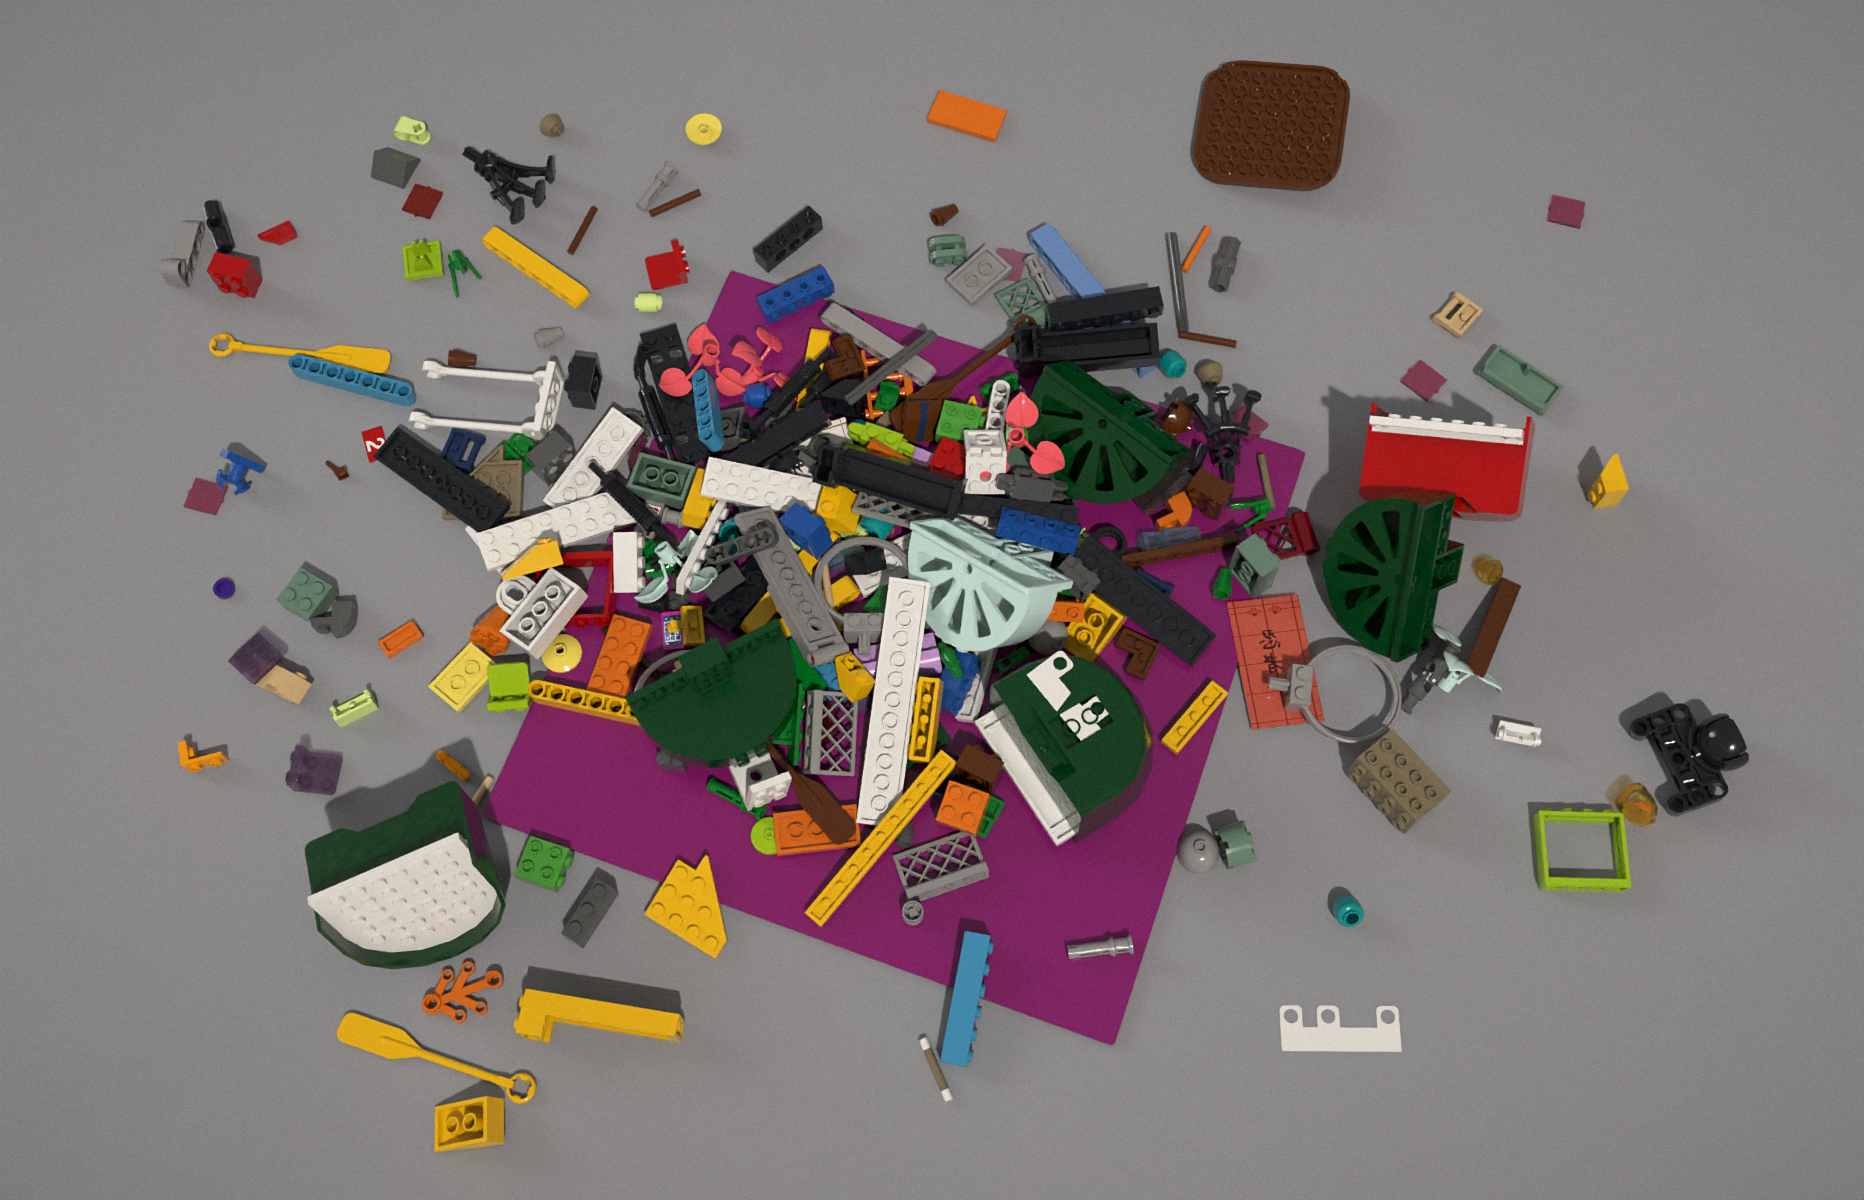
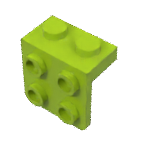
[486,662,532,713]

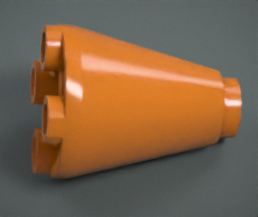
[469,605,511,656]

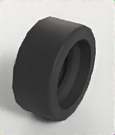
[1092,526,1127,559]

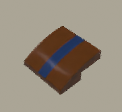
[900,400,942,442]

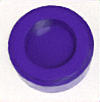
[213,579,235,599]

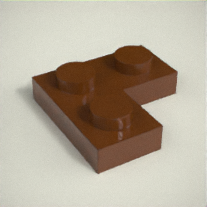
[825,334,866,381]
[1116,628,1161,682]

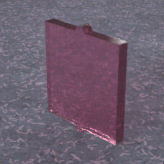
[1547,194,1585,229]
[996,247,1028,282]
[1400,360,1447,402]
[1230,405,1269,443]
[627,435,647,476]
[183,478,228,515]

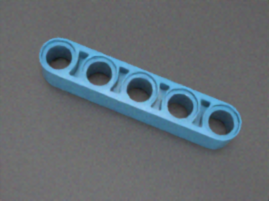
[692,369,724,452]

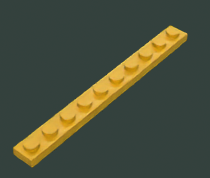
[805,750,957,927]

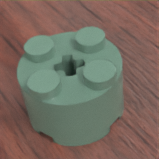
[1214,820,1257,869]

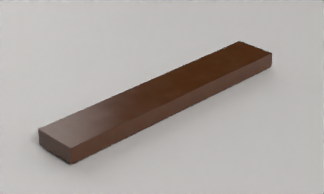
[1120,534,1239,568]
[1466,578,1521,678]

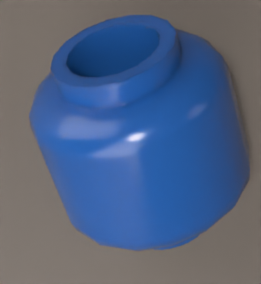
[743,382,772,409]

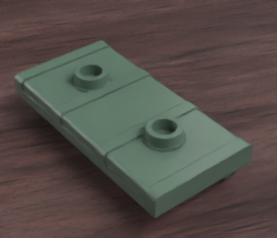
[1477,345,1564,416]

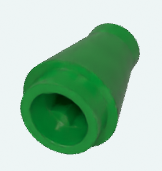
[1212,568,1232,600]

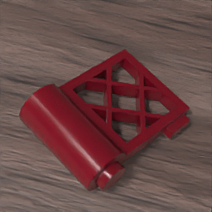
[1251,510,1321,560]

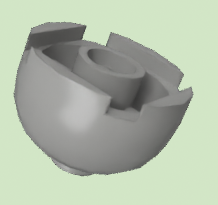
[1028,620,1068,655]
[1177,831,1219,874]

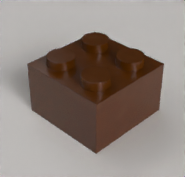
[1186,466,1235,521]
[955,744,1004,796]

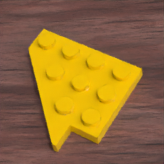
[644,855,728,959]

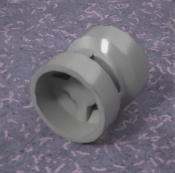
[902,901,924,926]

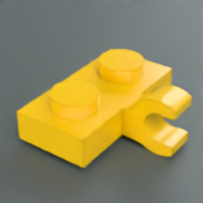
[667,606,705,646]

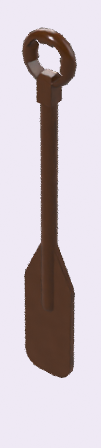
[890,315,1037,433]
[769,745,856,845]

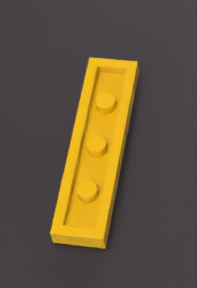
[1161,680,1228,755]

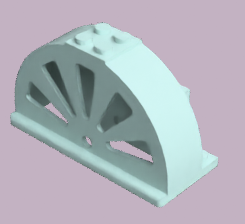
[908,517,1073,653]

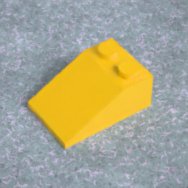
[499,537,563,580]
[1064,593,1128,662]
[434,1096,504,1152]

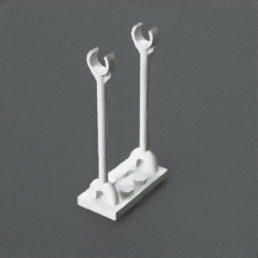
[409,361,565,443]

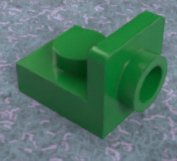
[874,381,900,412]

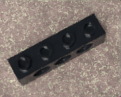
[754,206,823,273]

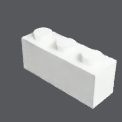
[613,532,645,593]

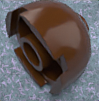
[1158,398,1193,437]

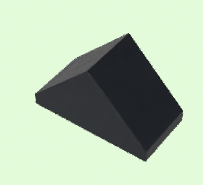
[844,548,887,576]

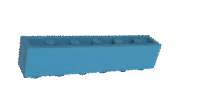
[940,931,994,1067]

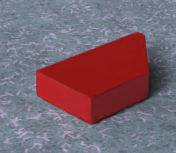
[257,220,298,245]

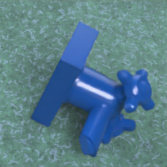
[216,449,265,495]

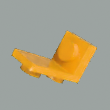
[178,741,229,772]

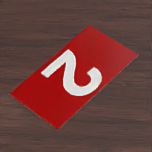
[361,426,386,463]

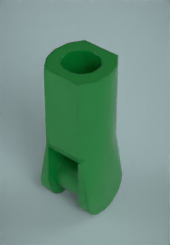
[993,645,1030,677]

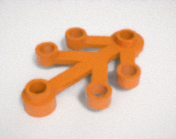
[422,961,504,1024]

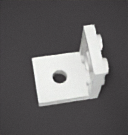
[963,430,1007,494]
[728,753,792,811]

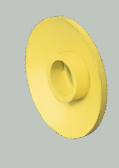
[685,113,722,145]
[542,634,582,673]

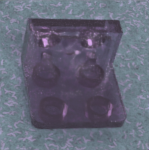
[228,632,283,685]
[285,745,343,795]

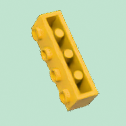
[907,677,944,764]

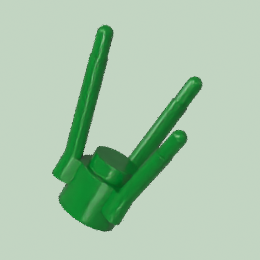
[448,250,482,298]
[1229,497,1271,533]

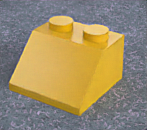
[1588,453,1629,509]
[815,485,863,535]

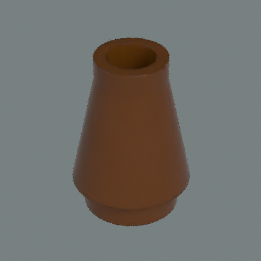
[930,204,959,227]
[448,349,477,368]

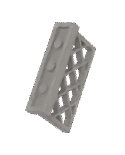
[852,492,936,528]
[803,690,858,776]
[893,832,989,902]

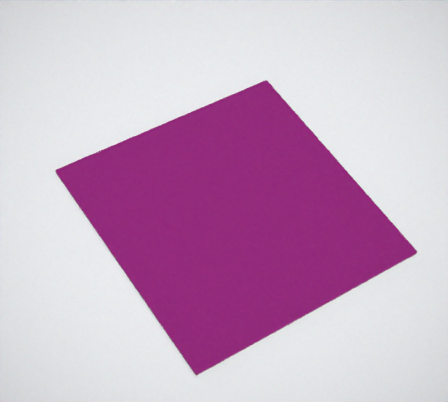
[482,271,1305,1045]

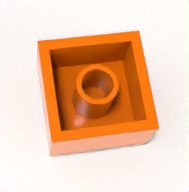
[936,780,991,837]

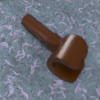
[325,461,349,481]

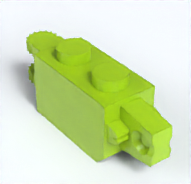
[848,422,915,458]

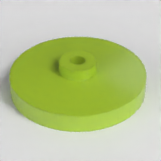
[751,817,777,855]

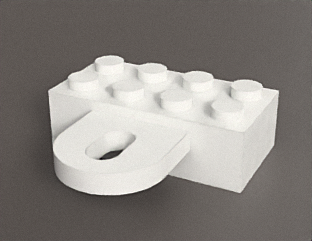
[496,568,588,660]

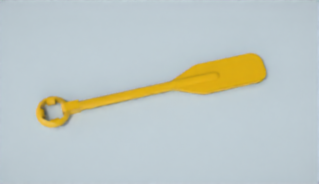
[209,333,391,374]
[337,1013,536,1104]

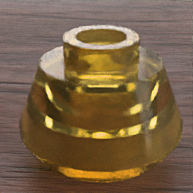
[1476,559,1503,585]

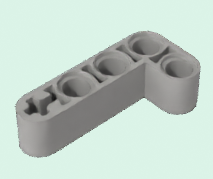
[159,221,205,287]

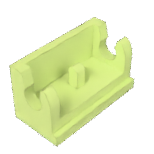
[329,689,379,728]

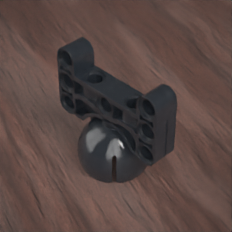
[1629,703,1749,817]

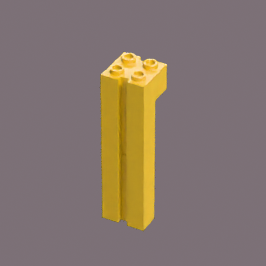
[514,989,685,1043]

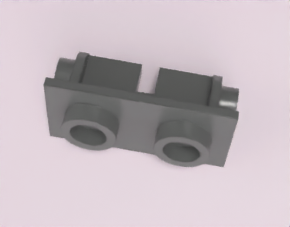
[668,567,690,610]

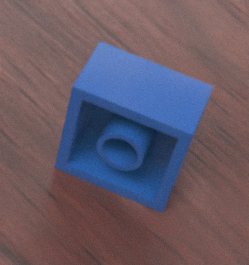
[779,502,833,560]

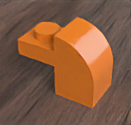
[1155,491,1192,534]

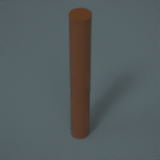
[648,189,701,218]
[567,206,598,255]
[1179,331,1237,348]

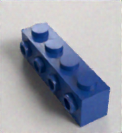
[756,266,835,324]
[996,506,1081,556]

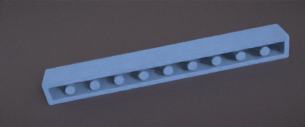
[1029,223,1158,379]

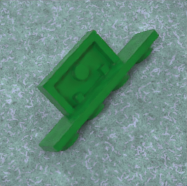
[773,683,805,766]

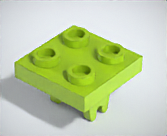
[402,240,444,281]

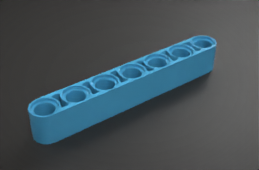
[288,354,416,407]

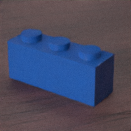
[939,648,982,717]

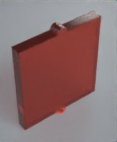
[402,183,443,220]

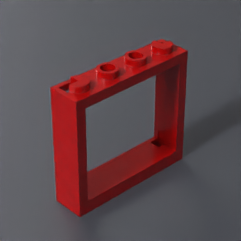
[535,551,617,628]

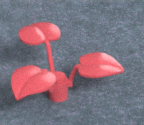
[659,324,747,396]
[732,327,798,402]
[980,392,1065,478]

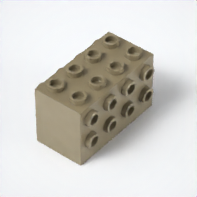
[1346,729,1451,834]

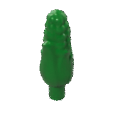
[938,642,963,679]

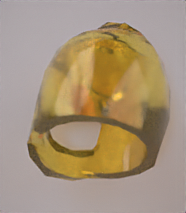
[1615,783,1658,827]

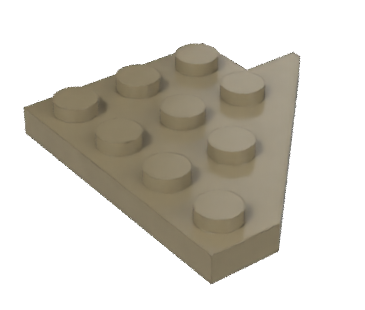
[442,445,524,520]

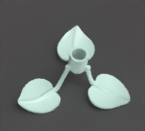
[634,529,718,603]
[1432,625,1502,693]

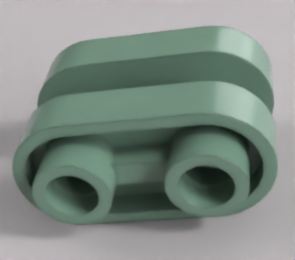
[928,235,968,267]

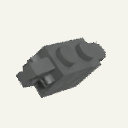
[996,467,1068,503]

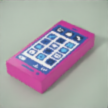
[661,611,685,652]

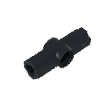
[202,200,234,254]

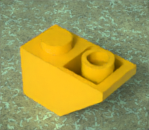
[835,652,876,703]

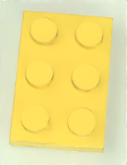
[428,642,497,713]

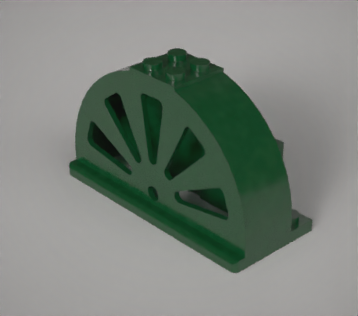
[1028,360,1193,504]
[1322,490,1464,663]
[625,618,798,768]

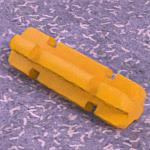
[435,750,471,782]

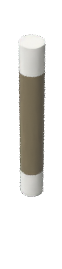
[919,1037,953,1102]

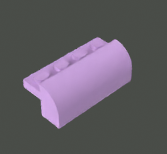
[854,633,942,694]

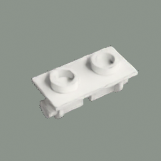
[1495,720,1542,747]

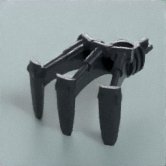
[462,146,556,225]
[1184,386,1262,484]

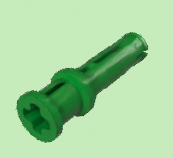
[706,778,768,821]

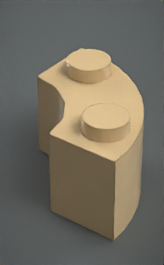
[251,660,312,705]

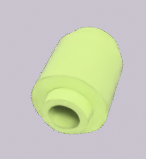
[635,293,663,312]

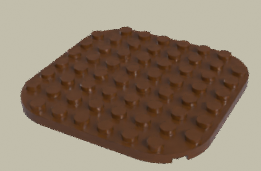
[1193,60,1350,191]

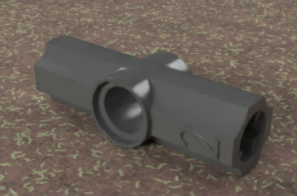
[1211,236,1241,293]

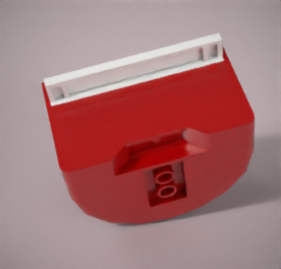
[1359,402,1535,522]

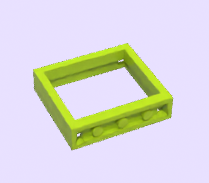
[1533,808,1631,892]

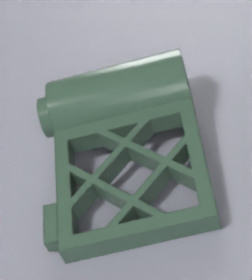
[995,278,1048,327]

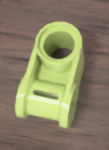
[393,116,431,145]

